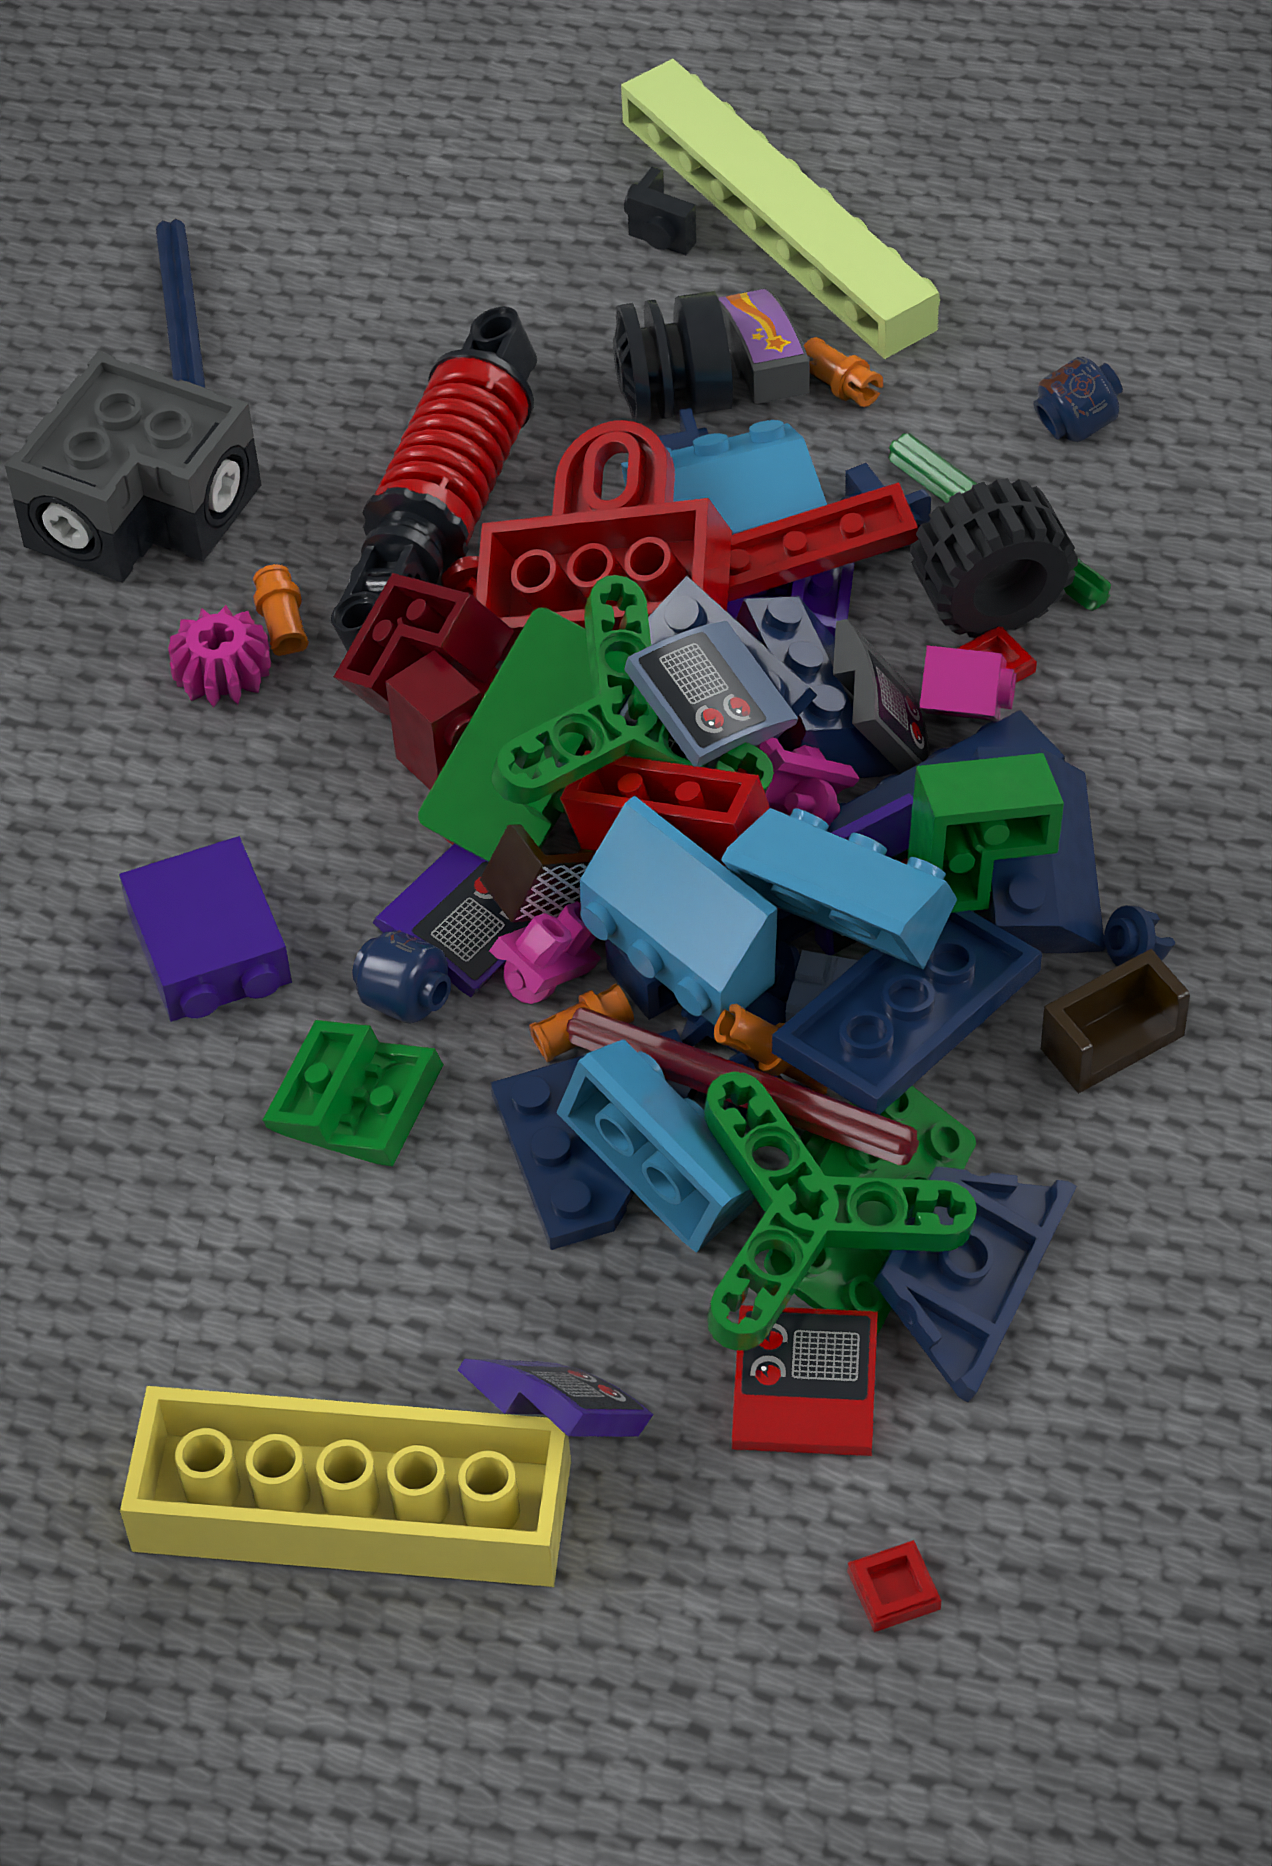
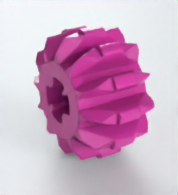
[168,605,271,708]

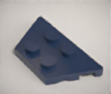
[873,1166,1077,1402]

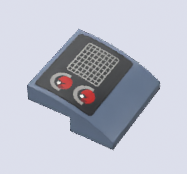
[624,621,798,767]

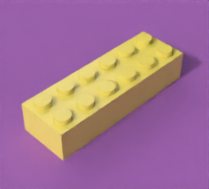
[120,1386,571,1587]

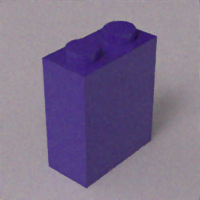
[119,836,292,1022]

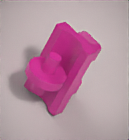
[745,737,860,826]
[489,901,601,1004]

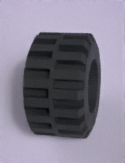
[910,478,1078,638]

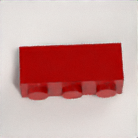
[560,751,770,870]

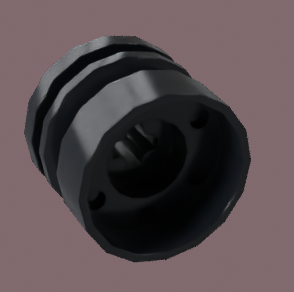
[613,291,733,423]

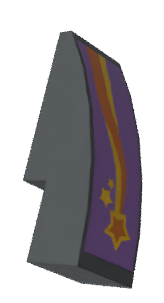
[718,288,810,404]

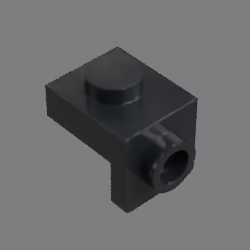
[624,166,697,256]

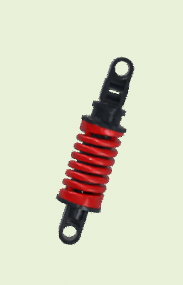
[331,306,537,652]

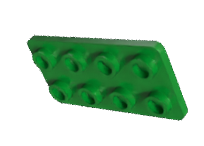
[418,607,630,862]
[764,1086,976,1335]

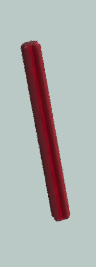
[566,1007,919,1166]

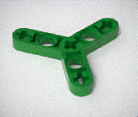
[492,575,774,804]
[704,1072,977,1351]

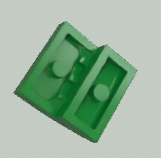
[263,1020,444,1167]

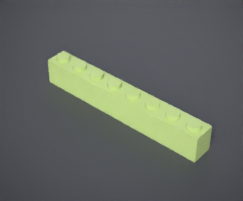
[621,59,940,359]

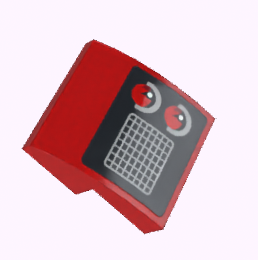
[732,1305,878,1456]

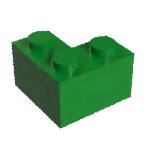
[907,753,1064,913]

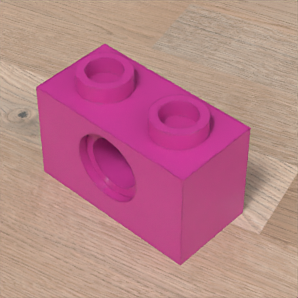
[919,645,1016,721]

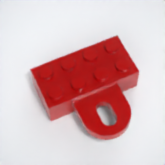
[476,420,732,661]

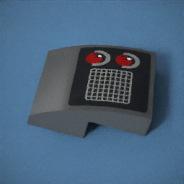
[833,619,930,773]

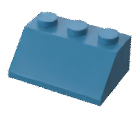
[621,420,827,535]
[580,796,777,1026]
[721,808,957,969]
[556,1039,755,1253]

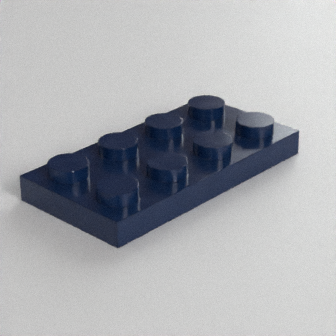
[772,910,1042,1115]

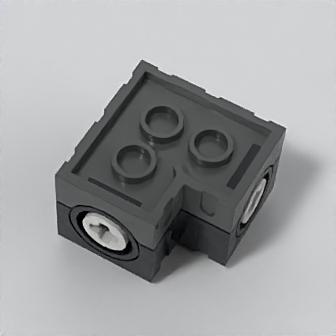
[5,351,262,583]

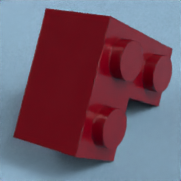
[333,573,514,716]
[385,650,499,790]

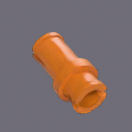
[803,337,883,407]
[253,564,309,656]
[529,983,634,1063]

